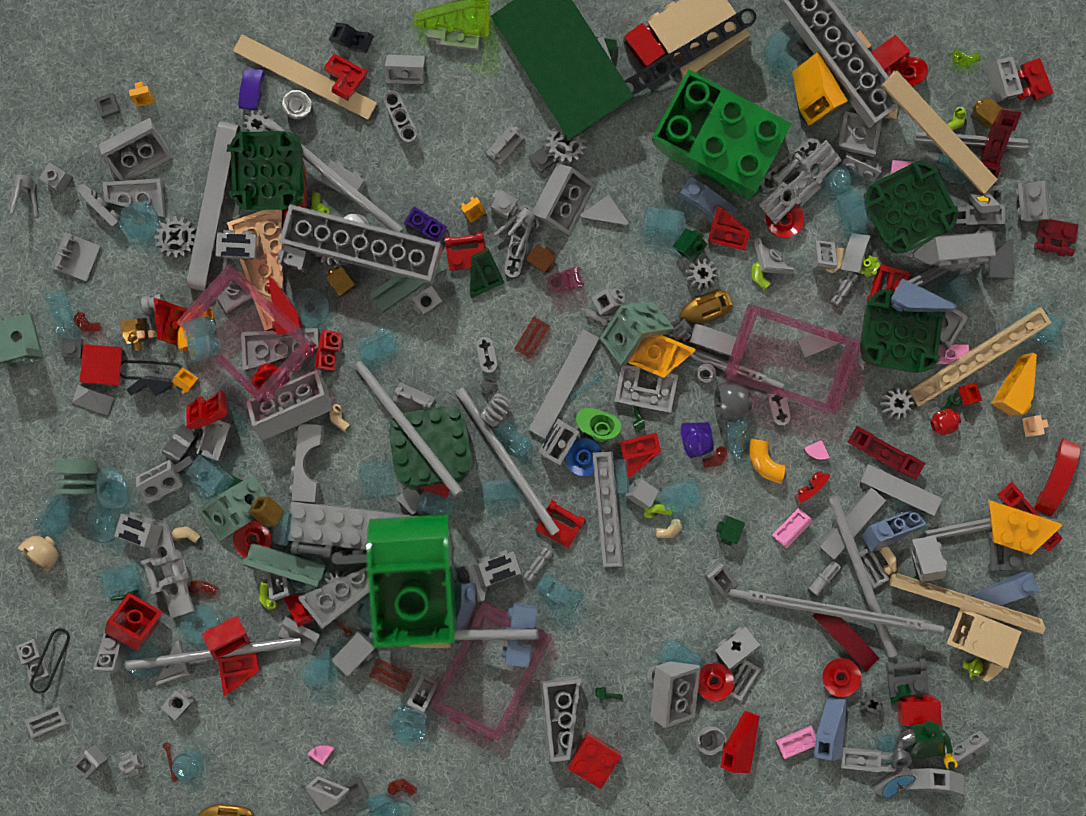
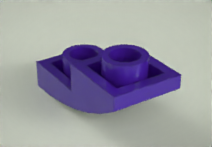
[238,68,265,110]
[404,206,447,242]

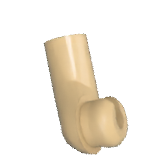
[826,248,846,273]
[329,404,350,432]
[656,519,682,538]
[171,526,201,544]
[880,546,897,575]

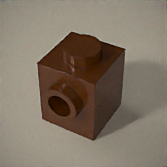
[526,244,556,275]

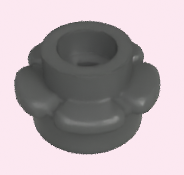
[479,379,498,394]

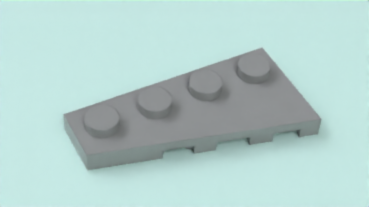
[241,328,319,371]

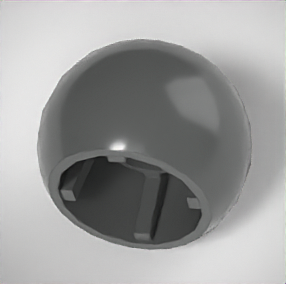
[714,381,752,423]

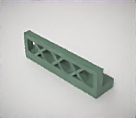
[370,260,446,312]
[242,543,327,586]

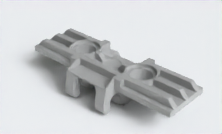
[759,140,842,224]
[141,522,194,618]

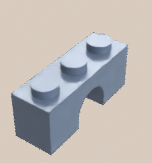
[502,603,537,667]

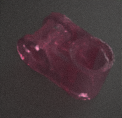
[547,267,585,292]

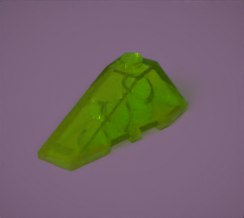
[413,0,490,37]

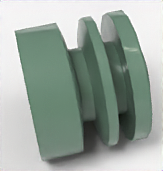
[54,460,97,497]

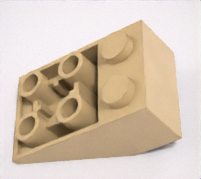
[947,608,1022,668]

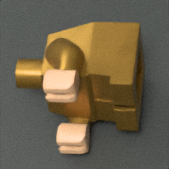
[120,318,156,351]

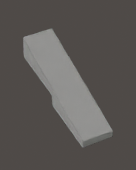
[859,464,942,516]
[819,487,886,559]

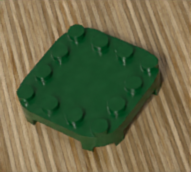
[227,131,304,210]
[864,161,959,253]
[860,289,946,373]
[389,407,472,490]

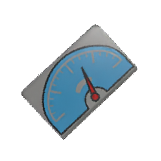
[874,767,917,800]

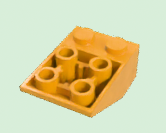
[792,52,848,126]

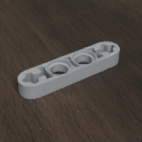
[759,138,821,193]
[504,205,533,278]

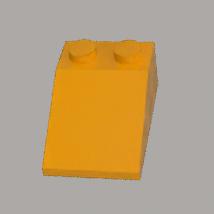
[991,353,1037,416]

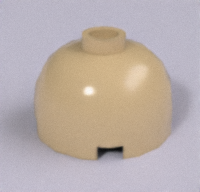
[17,536,58,573]

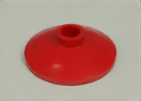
[893,57,928,87]
[766,200,804,238]
[233,520,272,558]
[822,658,861,697]
[698,662,734,701]

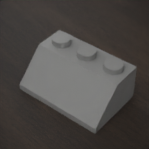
[99,117,173,181]
[532,163,595,235]
[650,661,700,728]

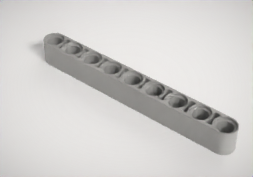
[187,122,240,291]

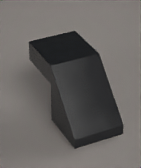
[329,23,374,53]
[126,376,173,396]

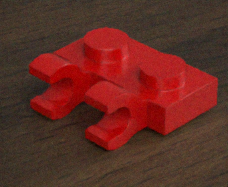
[1017,58,1054,101]

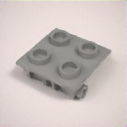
[51,232,101,281]

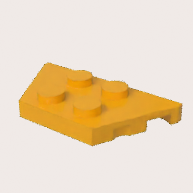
[628,335,695,378]
[988,500,1062,555]

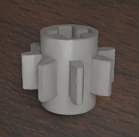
[119,751,144,778]

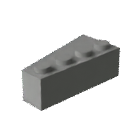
[540,676,581,762]

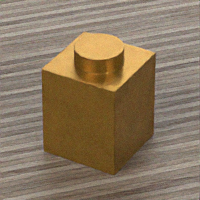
[970,97,1002,129]
[326,266,357,298]
[248,496,285,526]

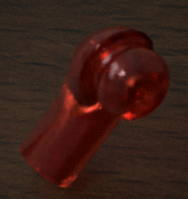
[73,312,101,332]
[702,446,727,468]
[188,580,218,596]
[387,778,417,796]

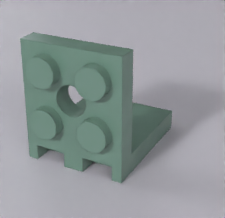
[600,301,674,365]
[0,313,44,370]
[198,475,267,542]

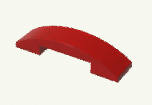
[1034,438,1081,516]
[997,482,1063,551]

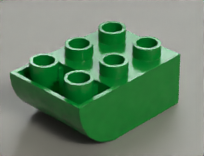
[652,69,792,200]
[367,514,457,648]

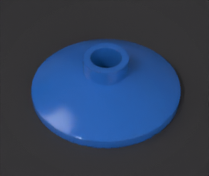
[565,438,602,476]

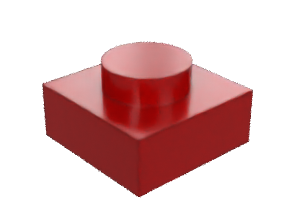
[958,383,982,406]

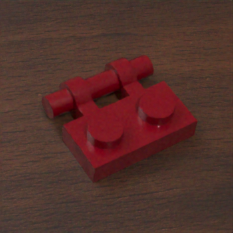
[1034,219,1079,257]

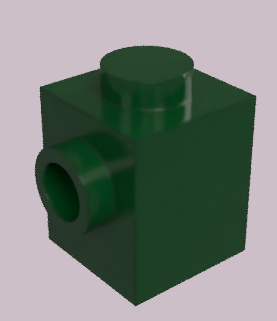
[672,228,707,262]
[716,515,745,546]

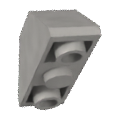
[93,633,126,673]
[905,768,964,795]

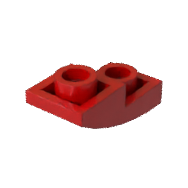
[315,329,341,372]
[794,471,830,503]

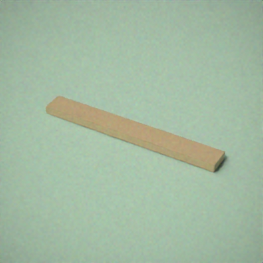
[233,34,377,121]
[881,71,998,194]
[907,307,1051,407]
[890,572,1045,634]

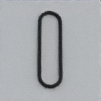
[120,360,182,379]
[30,628,70,694]

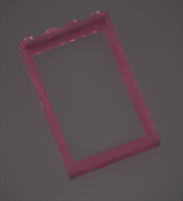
[177,265,317,403]
[723,304,861,415]
[430,600,552,742]

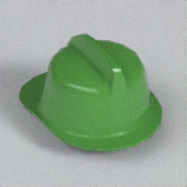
[576,407,621,442]

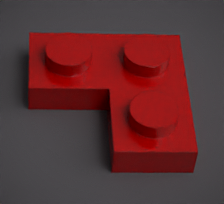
[324,54,367,101]

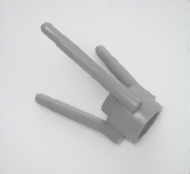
[8,175,38,218]
[494,208,535,258]

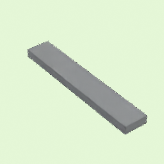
[528,329,599,439]
[592,451,623,568]

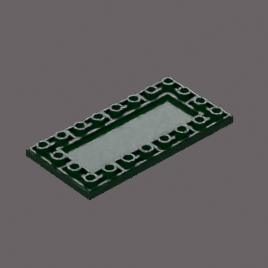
[491,0,635,141]

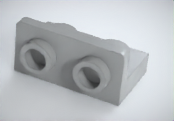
[1016,181,1050,223]

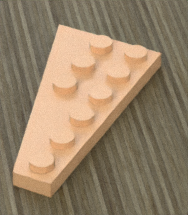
[227,210,284,331]

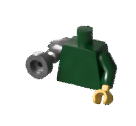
[890,721,957,769]

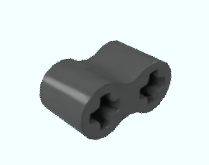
[162,424,199,464]

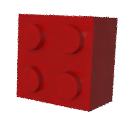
[104,593,163,652]
[567,731,621,789]

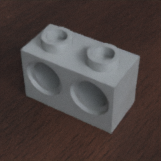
[136,460,183,504]

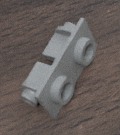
[486,125,525,165]
[840,151,882,182]
[392,382,435,411]
[951,731,990,766]

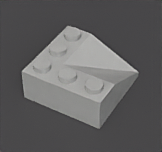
[912,232,996,274]

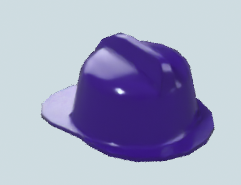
[681,422,714,458]

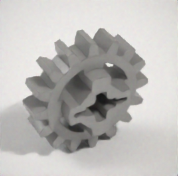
[545,126,586,165]
[155,216,197,259]

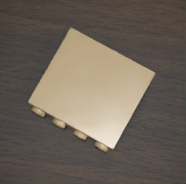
[648,0,751,78]

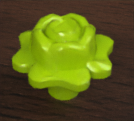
[859,254,880,277]
[963,657,984,680]

